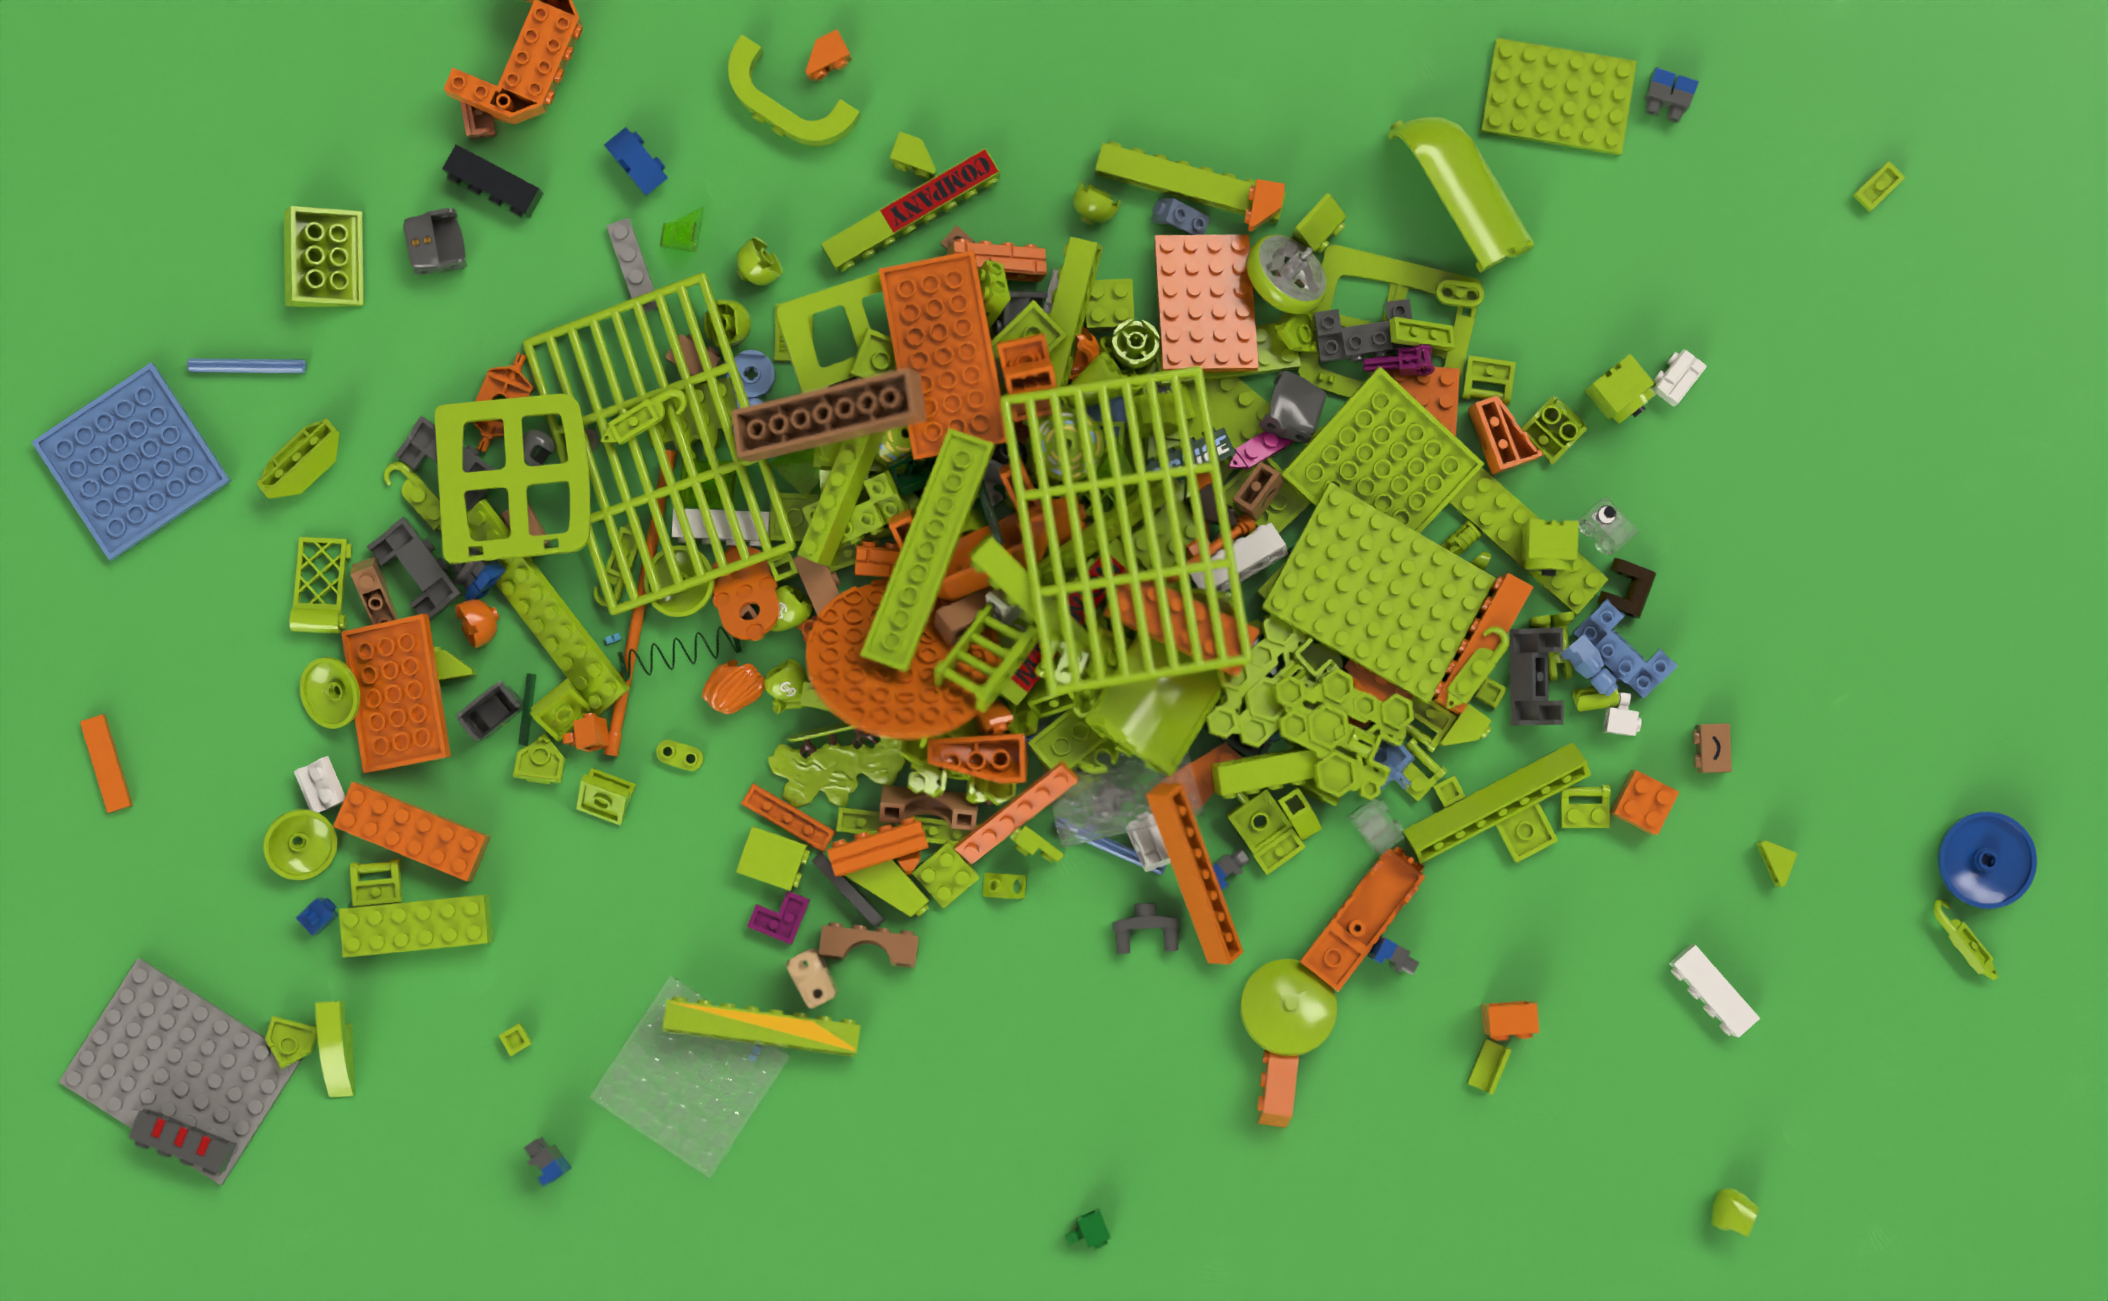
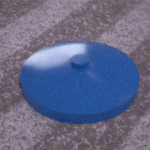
[1937,812,2037,909]

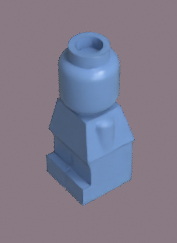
[1560,634,1619,697]

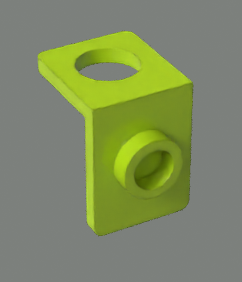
[983,873,1026,899]

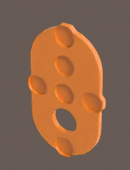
[713,546,780,641]

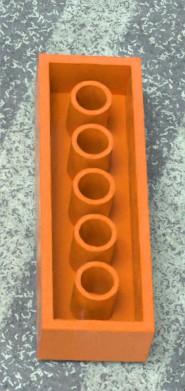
[1104,568,1259,677]
[1432,573,1533,715]
[333,782,491,881]

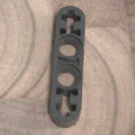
[812,852,885,928]

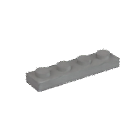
[606,218,658,313]

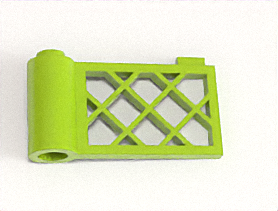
[289,537,352,634]

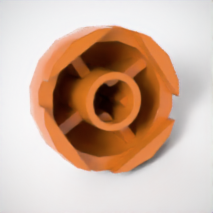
[455,599,500,648]

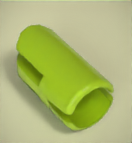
[1571,686,1619,712]

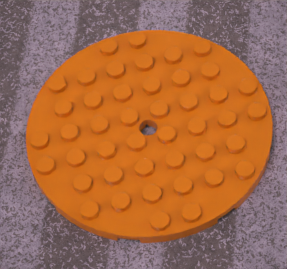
[806,578,1002,739]

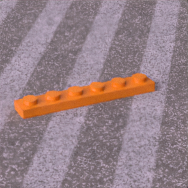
[954,761,1078,865]

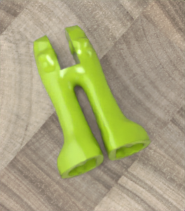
[1529,611,1575,681]

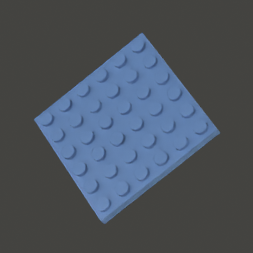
[31,362,231,561]

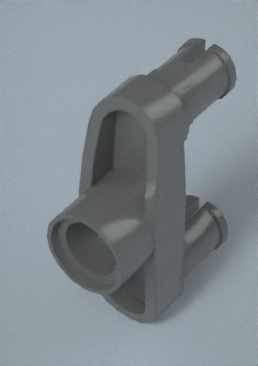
[1112,903,1180,954]

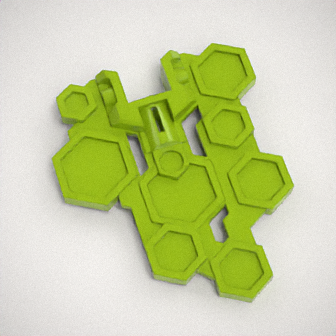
[1206,614,1340,748]
[1274,668,1414,800]
[900,706,1017,806]

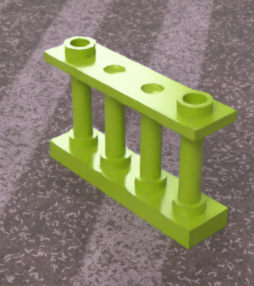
[934,603,1038,713]

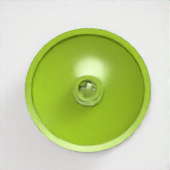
[1240,959,1337,1056]

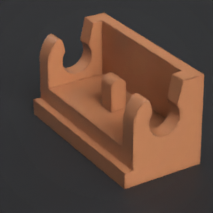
[460,101,496,141]

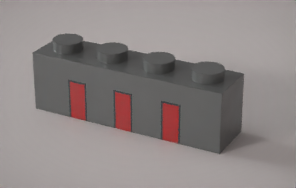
[128,1108,237,1175]

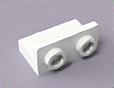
[294,756,345,813]

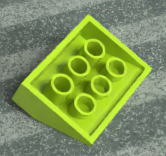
[284,206,364,307]

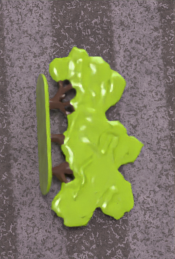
[768,722,905,808]

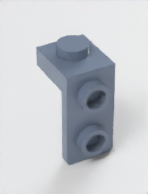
[1151,198,1210,235]

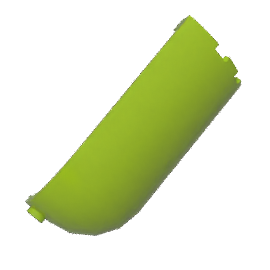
[1387,117,1535,273]
[1085,588,1236,777]

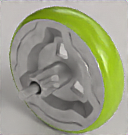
[1247,235,1327,314]

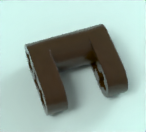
[1597,558,1657,619]

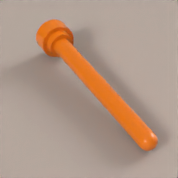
[1166,514,1256,584]

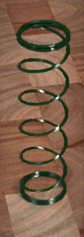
[617,626,742,681]

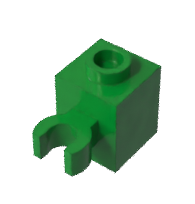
[1065,1208,1111,1249]

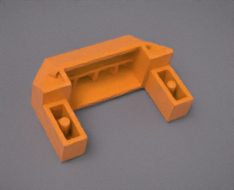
[443,0,583,125]
[888,458,1048,602]

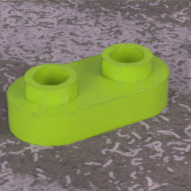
[1436,280,1484,308]
[656,740,704,771]

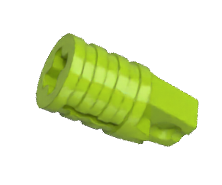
[1441,520,1482,556]

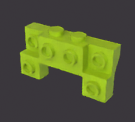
[801,470,910,544]
[1008,663,1101,736]

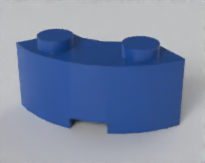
[604,127,668,195]

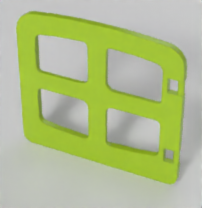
[1298,245,1482,398]
[775,272,908,461]
[435,394,591,564]

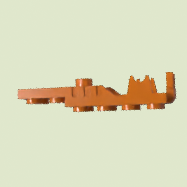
[1299,846,1425,992]

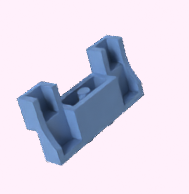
[1573,598,1678,698]

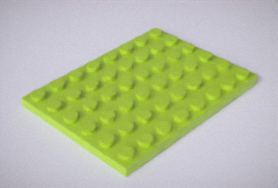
[1261,482,1496,704]

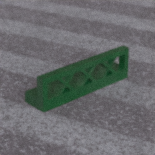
[887,452,938,497]

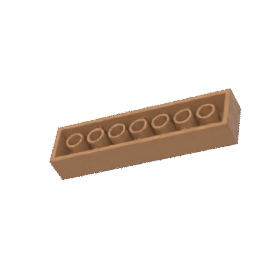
[731,368,927,462]

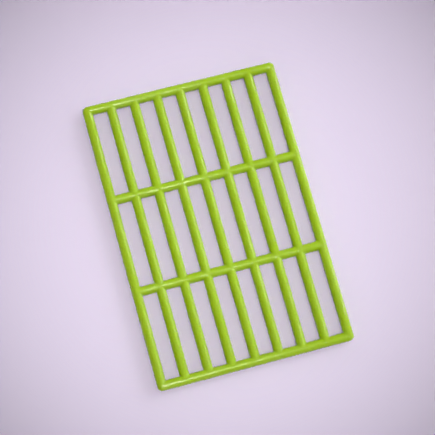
[522,272,796,616]
[1000,366,1253,695]

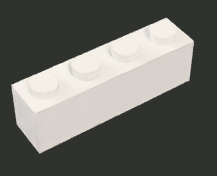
[672,508,770,547]
[1189,523,1288,592]
[1669,944,1760,1038]

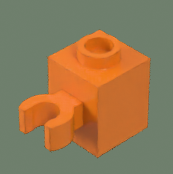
[562,713,610,752]

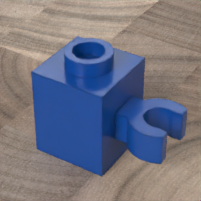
[296,897,339,935]

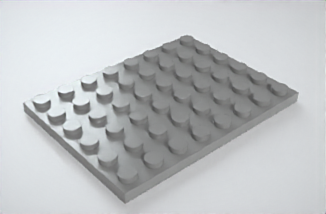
[59,958,302,1185]

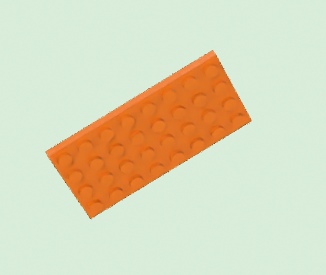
[879,250,1007,460]

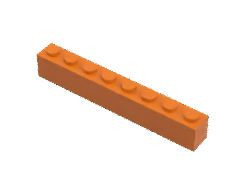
[1146,782,1244,965]

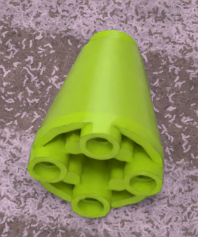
[1061,351,1123,409]

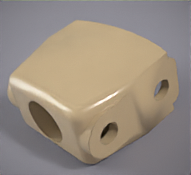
[786,948,838,1008]

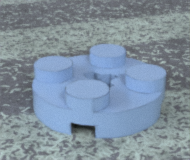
[727,350,775,398]

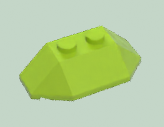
[256,418,340,499]

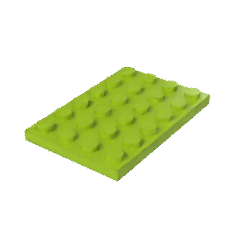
[1480,38,1637,155]

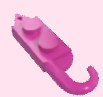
[1228,432,1295,471]

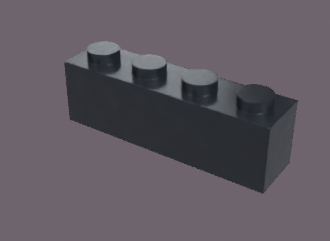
[442,144,543,218]

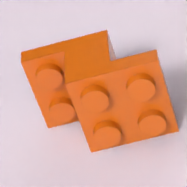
[997,333,1062,422]

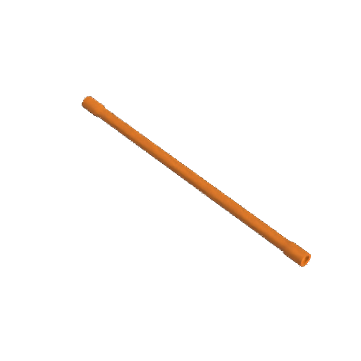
[604,449,677,757]

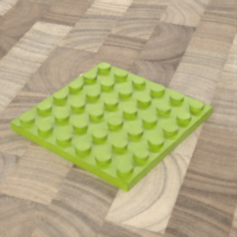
[1281,366,1485,534]

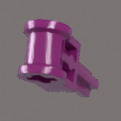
[1363,344,1435,376]

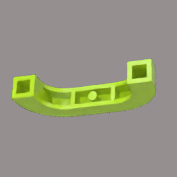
[728,34,861,146]

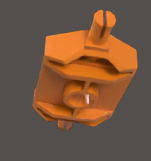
[473,353,535,453]

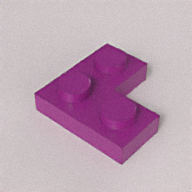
[747,891,810,945]

